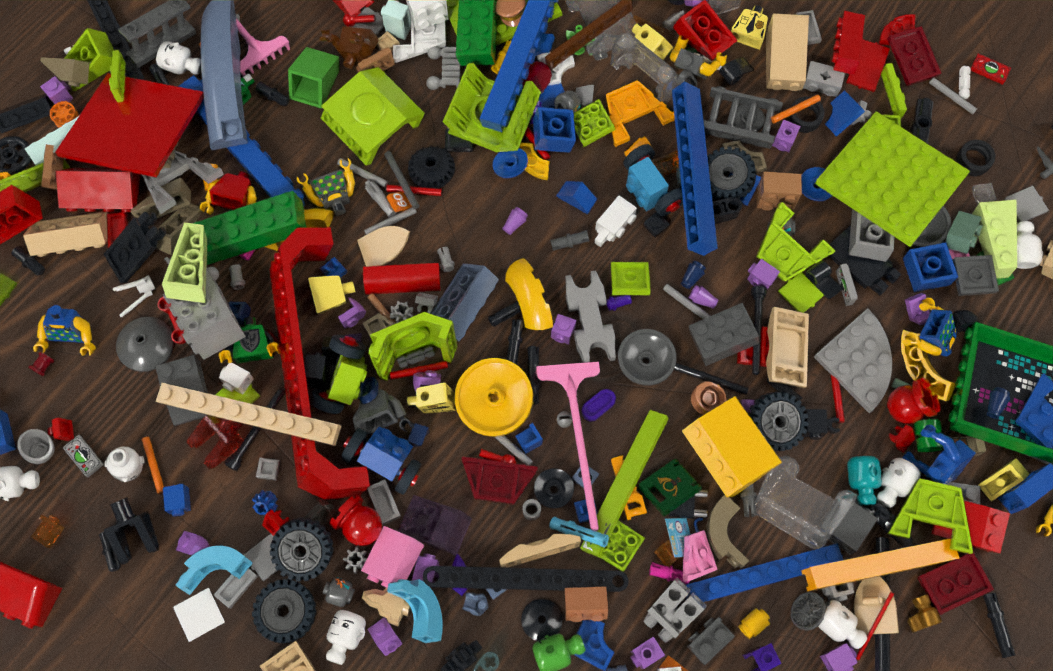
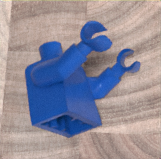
[902,424,976,484]

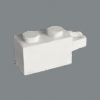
[595,196,637,247]

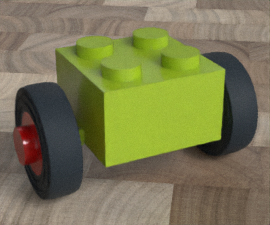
[309,335,367,414]

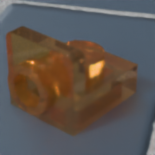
[31,514,65,548]

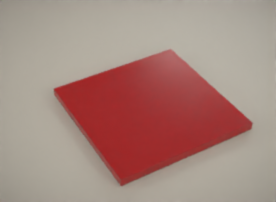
[55,73,204,178]

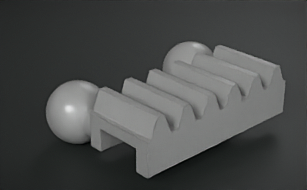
[426,46,461,90]

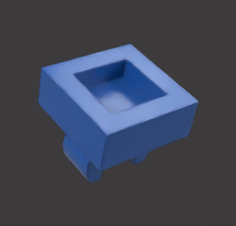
[320,257,347,278]
[574,500,598,523]

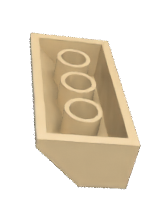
[23,211,108,257]

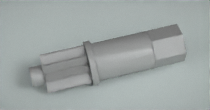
[365,180,397,218]

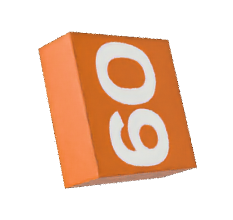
[386,192,412,212]

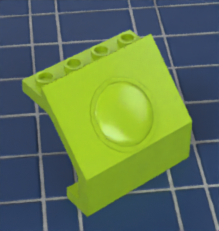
[443,63,541,152]
[321,67,425,165]
[369,312,458,381]

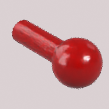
[343,14,376,27]
[479,449,516,464]

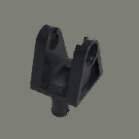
[103,497,159,565]

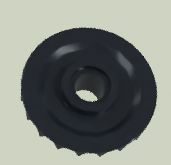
[408,145,455,188]

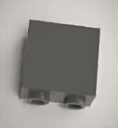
[816,495,878,555]

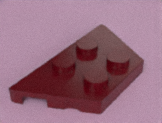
[462,456,538,505]

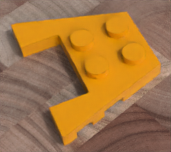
[606,80,675,147]

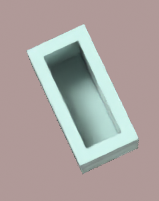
[381,0,411,40]

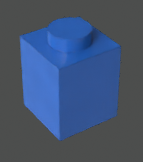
[163,484,191,516]

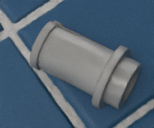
[437,247,455,272]
[229,265,245,290]

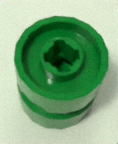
[914,419,944,452]

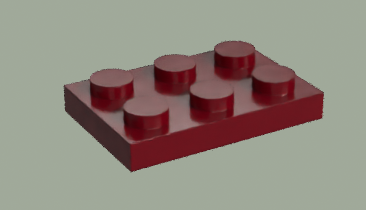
[887,26,942,86]
[917,552,994,615]

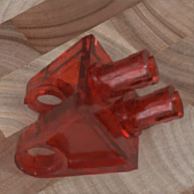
[186,415,244,469]

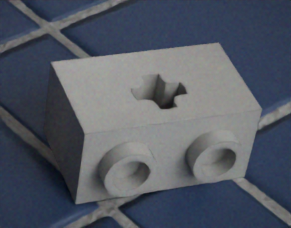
[803,61,845,97]

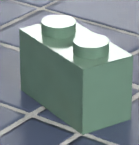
[946,211,983,254]

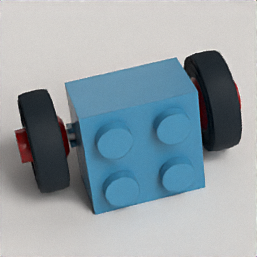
[623,144,683,216]

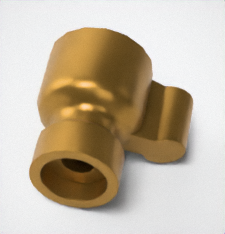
[907,594,943,633]

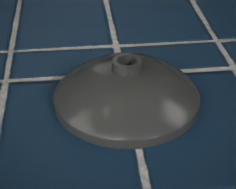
[912,206,951,248]
[116,317,175,372]
[618,329,676,386]

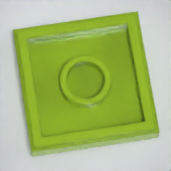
[611,262,651,295]

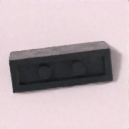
[0,94,54,133]

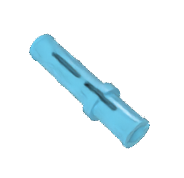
[549,517,609,548]

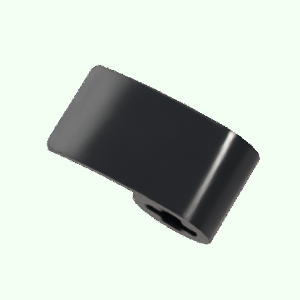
[719,58,755,86]
[806,260,843,299]

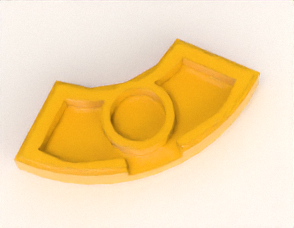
[519,143,550,180]

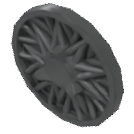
[734,104,765,132]
[791,592,826,631]

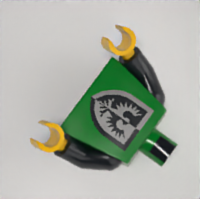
[219,317,281,364]

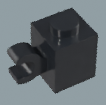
[803,409,840,440]

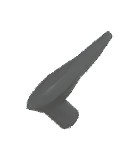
[1037,147,1053,179]

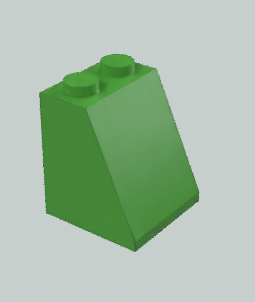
[288,47,339,109]

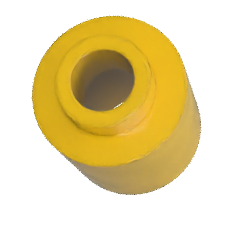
[738,608,770,639]

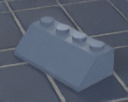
[430,263,499,341]

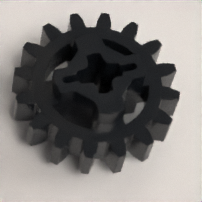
[441,640,483,671]

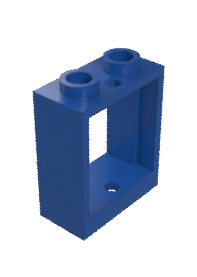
[998,463,1053,514]

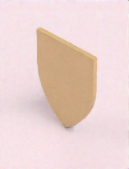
[357,226,410,266]
[854,576,899,635]

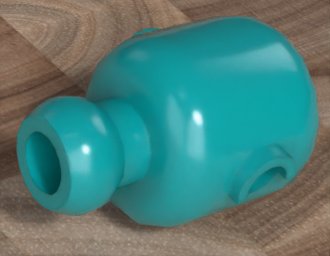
[847,456,882,505]

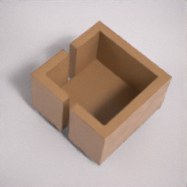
[757,172,802,210]

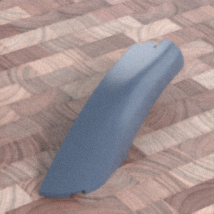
[201,0,248,150]

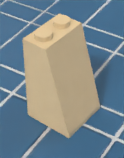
[766,14,809,91]

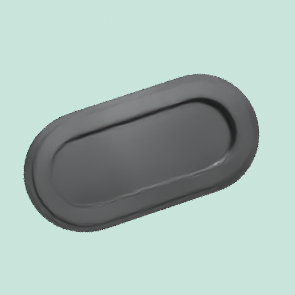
[677,70,697,87]

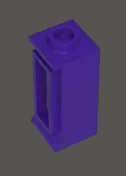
[743,643,782,671]

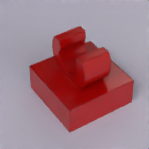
[47,417,74,441]
[889,425,915,453]
[262,510,289,536]

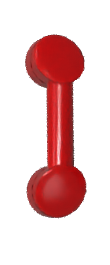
[157,297,186,344]

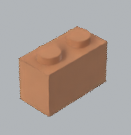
[565,587,608,622]

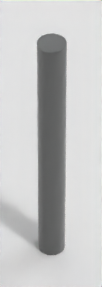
[384,151,420,209]

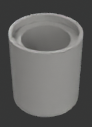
[523,499,541,521]

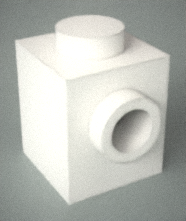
[219,363,254,395]

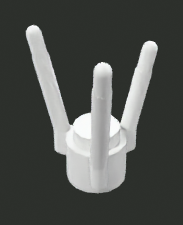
[113,275,155,317]

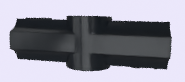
[911,98,934,144]

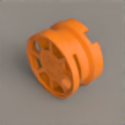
[50,101,80,128]

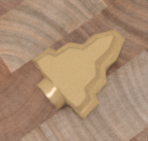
[362,588,411,627]

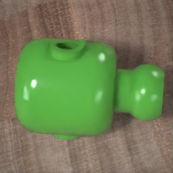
[532,633,586,671]

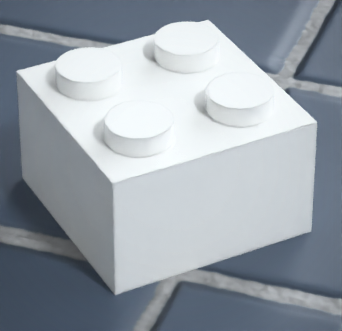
[406,0,448,31]

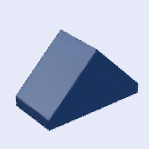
[556,181,597,215]

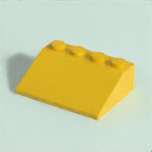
[682,396,782,498]

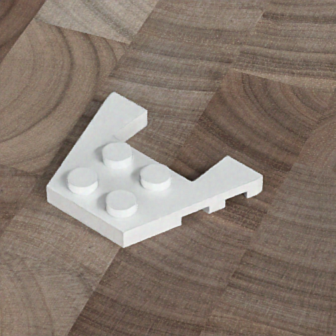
[393,0,446,63]

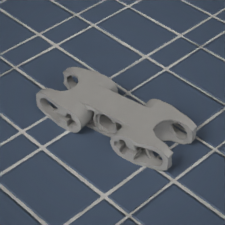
[565,270,616,363]

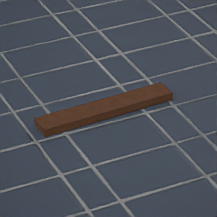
[545,0,633,70]

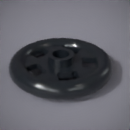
[0,136,31,176]

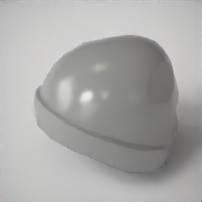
[18,429,55,464]

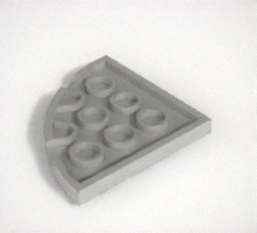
[814,308,892,413]

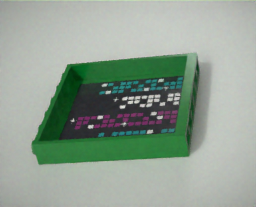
[948,322,1053,463]

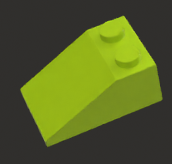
[64,28,114,91]

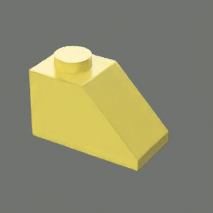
[978,458,1029,501]

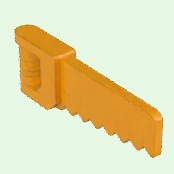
[611,455,647,520]

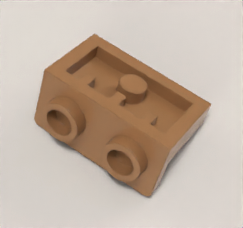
[356,47,395,73]
[41,144,64,189]

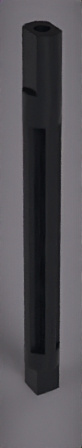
[875,537,890,671]

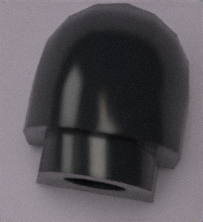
[952,310,980,332]

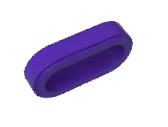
[581,389,616,422]

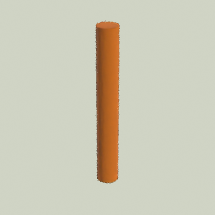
[771,94,821,124]
[142,437,164,494]

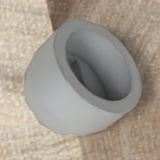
[557,411,572,428]

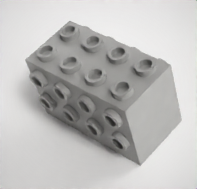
[162,267,246,359]

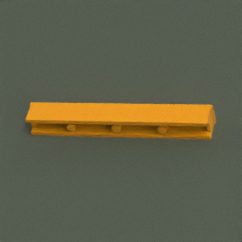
[801,539,959,591]

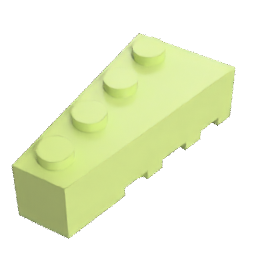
[972,200,1017,278]
[162,222,207,303]

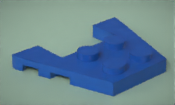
[1015,374,1053,449]

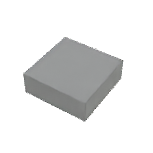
[256,458,281,481]

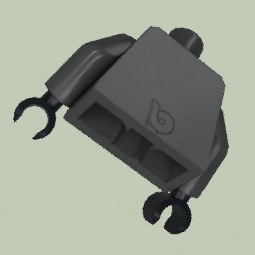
[353,389,414,448]

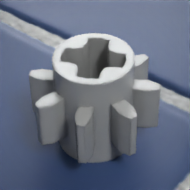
[390,301,413,323]
[343,547,367,574]

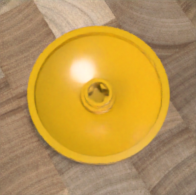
[455,358,533,437]

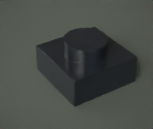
[643,212,670,238]

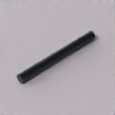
[674,363,749,395]

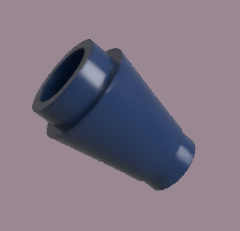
[680,260,706,290]
[987,387,1011,419]

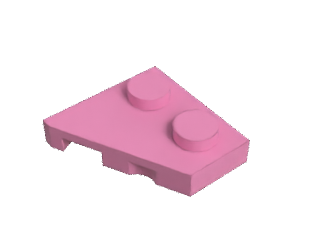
[683,530,718,582]

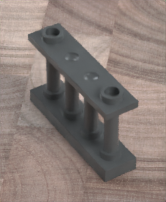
[118,0,196,68]
[703,86,783,149]

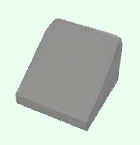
[662,10,684,31]
[576,85,594,106]

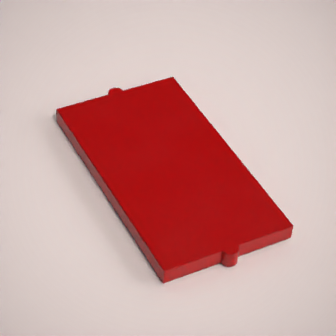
[846,39,890,92]

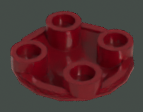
[522,61,552,95]

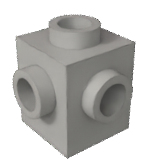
[822,582,854,602]

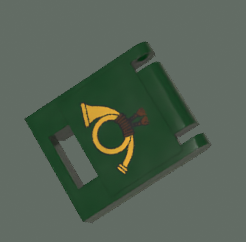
[639,459,702,517]

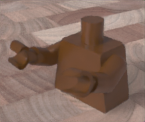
[319,26,379,69]

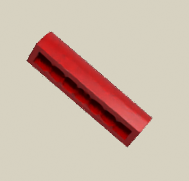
[363,263,441,295]

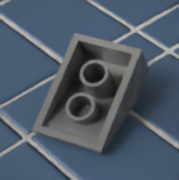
[156,355,210,426]

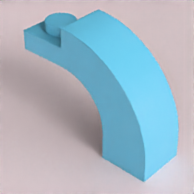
[176,546,253,595]
[387,579,443,643]

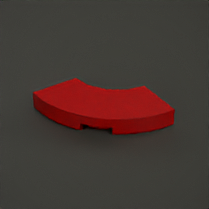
[878,14,915,45]

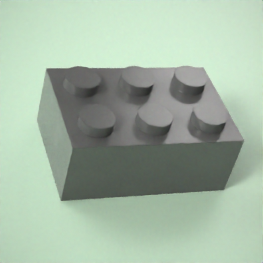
[689,303,759,366]

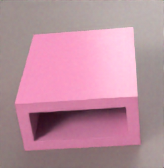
[361,526,424,588]

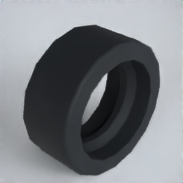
[788,96,824,133]
[956,139,996,176]

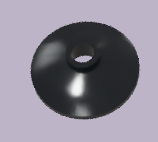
[534,468,574,509]
[521,599,562,641]

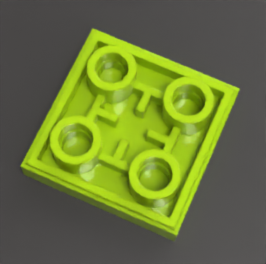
[573,99,616,147]
[600,520,645,572]

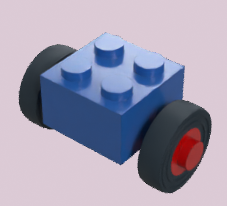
[341,427,421,495]

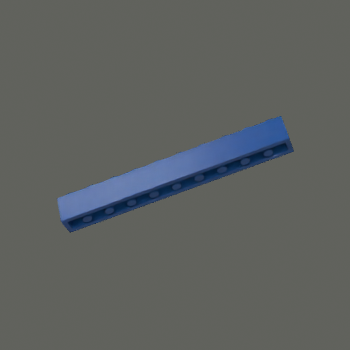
[480,0,559,132]
[178,75,306,207]
[672,82,718,256]

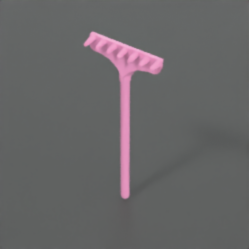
[236,18,290,77]
[535,362,600,531]

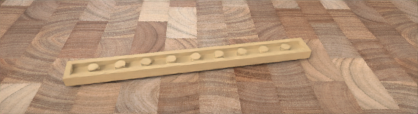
[155,383,341,446]

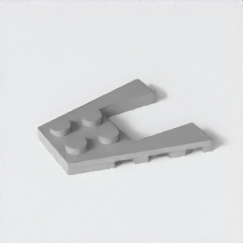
[142,150,223,214]

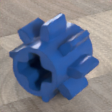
[252,490,278,515]

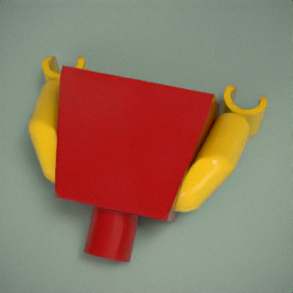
[200,171,257,215]

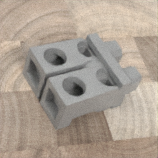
[643,577,707,643]

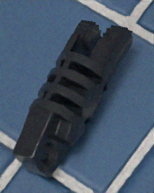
[870,501,913,548]

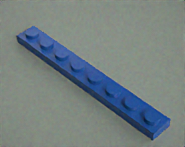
[685,544,843,602]

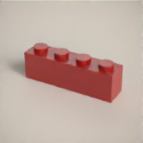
[831,11,865,75]

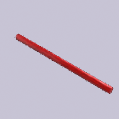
[856,592,894,660]

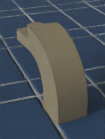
[706,495,749,569]

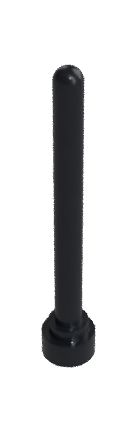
[751,286,767,375]
[224,388,285,472]

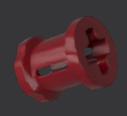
[28,352,55,377]

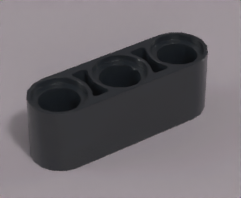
[713,197,742,224]

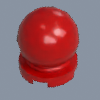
[887,377,940,424]
[329,494,383,546]

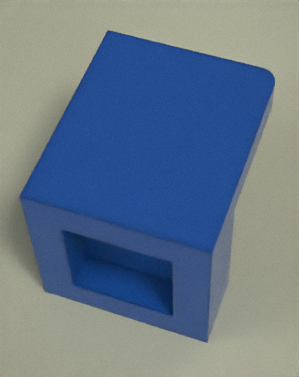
[515,423,543,454]

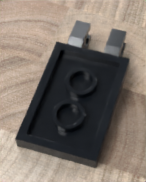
[104,212,167,283]
[828,226,901,296]

